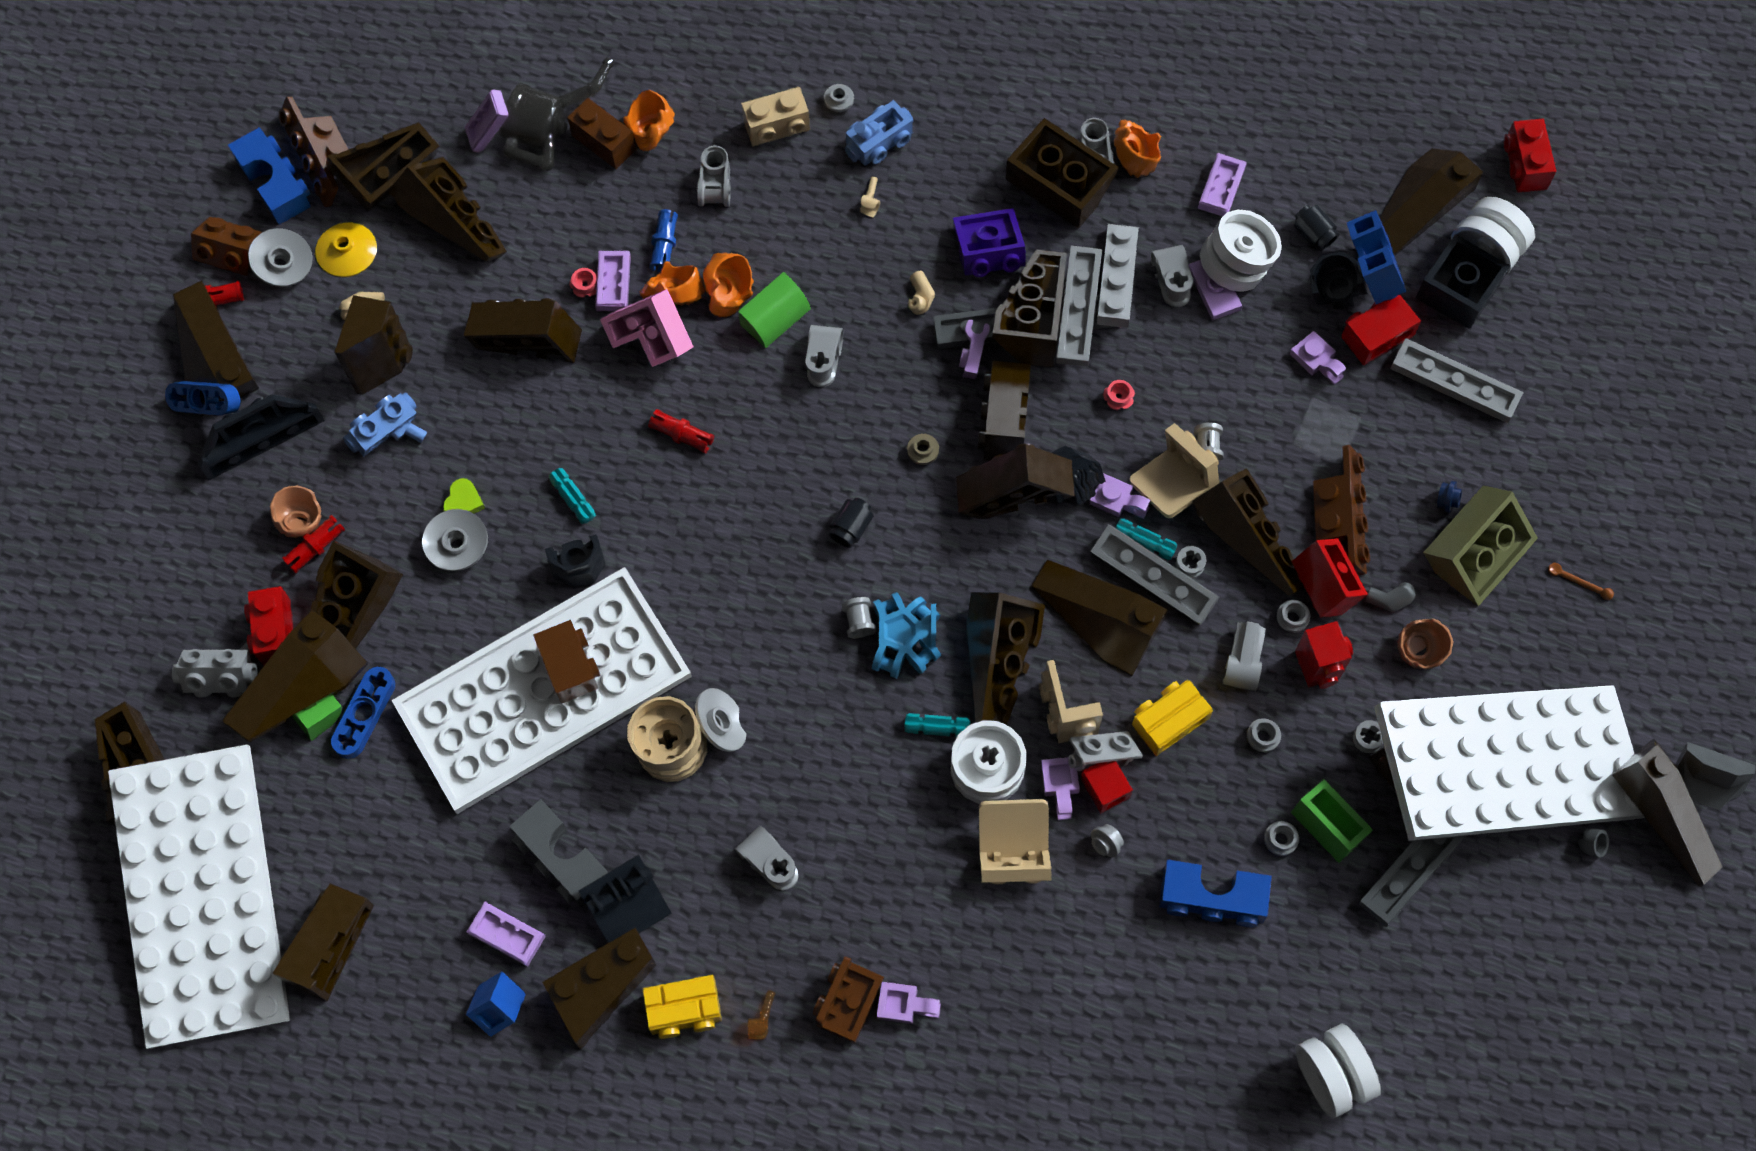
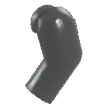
[1365,582,1416,612]

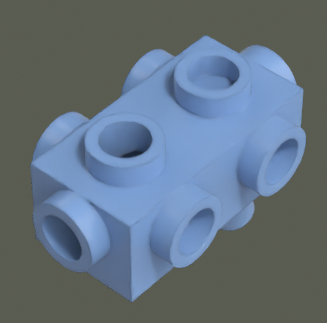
[845,100,913,166]
[343,392,427,457]

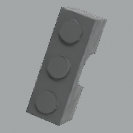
[509,799,608,907]

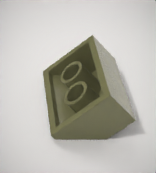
[1423,486,1538,606]

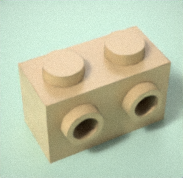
[742,87,810,146]

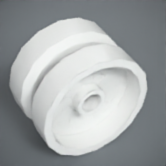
[1451,197,1535,275]
[1200,210,1282,292]
[951,720,1026,804]
[1295,1023,1381,1119]

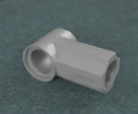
[1222,621,1266,692]

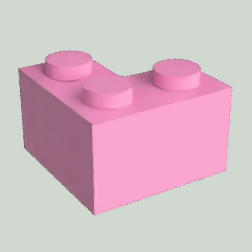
[600,289,693,367]

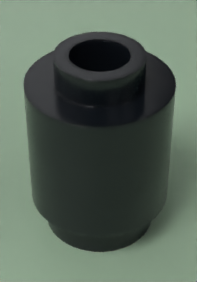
[1294,205,1340,251]
[829,498,874,548]

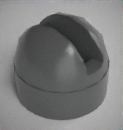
[1578,829,1609,857]

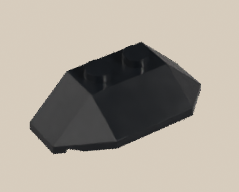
[198,394,325,480]

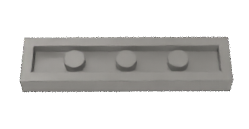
[1097,224,1139,328]
[1056,246,1102,367]
[1390,338,1524,423]
[1090,524,1220,625]

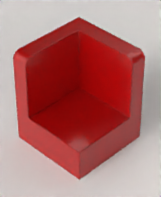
[1081,761,1133,814]

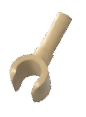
[860,177,880,218]

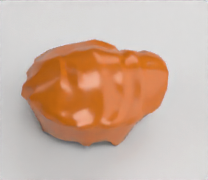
[623,90,675,151]
[1114,120,1161,178]
[703,252,754,317]
[640,261,705,306]

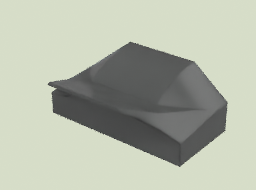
[1675,742,1755,810]

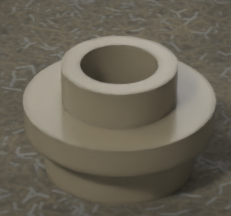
[907,434,939,465]

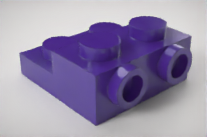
[953,208,1026,277]

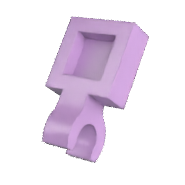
[959,319,990,379]
[1290,331,1346,385]
[1090,474,1150,519]
[1041,757,1079,820]
[877,982,941,1024]

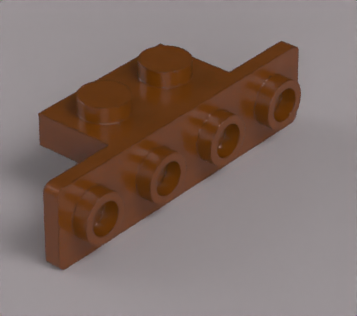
[279,96,348,207]
[1313,445,1370,575]

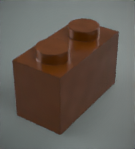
[567,98,636,169]
[533,620,601,704]

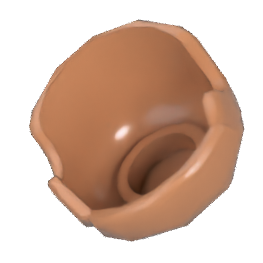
[270,485,322,538]
[1397,618,1453,669]

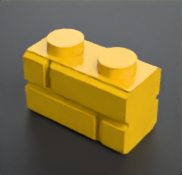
[1132,680,1213,756]
[643,975,722,1039]

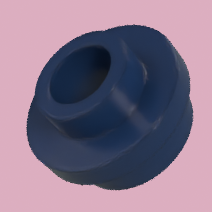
[1437,481,1462,513]

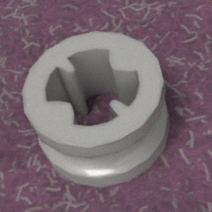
[1175,546,1206,578]
[1353,720,1383,753]

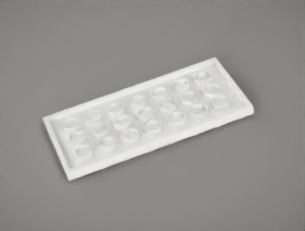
[392,567,692,814]
[1374,685,1645,841]
[108,745,290,1049]

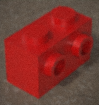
[1504,118,1557,192]
[1341,295,1421,366]
[1291,538,1368,618]
[244,586,293,665]
[1295,621,1353,689]

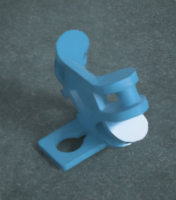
[872,592,941,679]

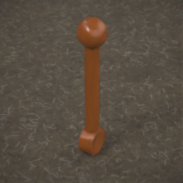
[1548,563,1614,601]

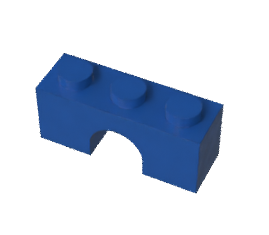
[228,127,311,225]
[1347,210,1406,304]
[1159,860,1272,927]

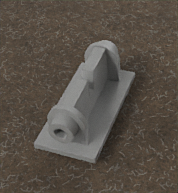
[1068,731,1143,771]

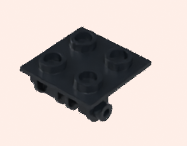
[578,854,672,943]

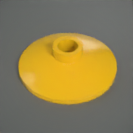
[315,222,377,277]

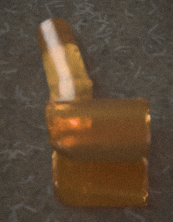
[748,990,775,1039]

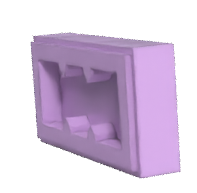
[465,90,509,152]
[1198,153,1247,216]
[595,251,631,311]
[1188,260,1242,320]
[467,902,546,967]

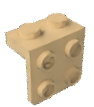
[1130,423,1219,518]
[1039,660,1103,743]
[979,799,1051,884]

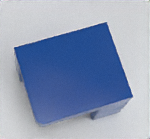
[466,971,525,1037]

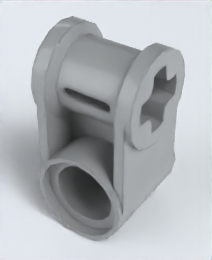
[1079,118,1114,164]
[697,146,731,207]
[1151,245,1193,307]
[805,325,843,387]
[735,825,799,891]

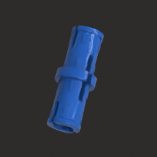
[649,209,678,272]

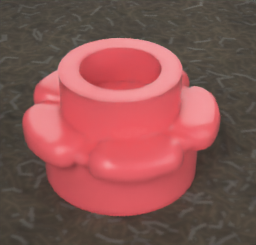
[570,268,597,298]
[1103,380,1135,410]

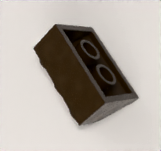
[1005,118,1119,228]
[334,295,413,395]

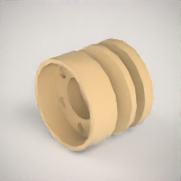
[628,696,707,782]

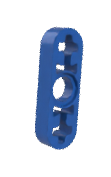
[165,381,241,415]
[331,667,395,759]

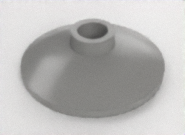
[248,228,313,287]
[422,509,488,571]
[695,688,746,752]

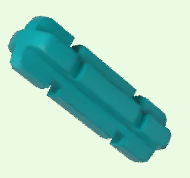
[549,468,596,524]
[1116,519,1177,560]
[904,713,971,737]

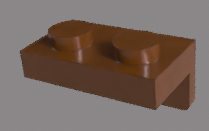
[191,217,262,276]
[813,956,884,1044]

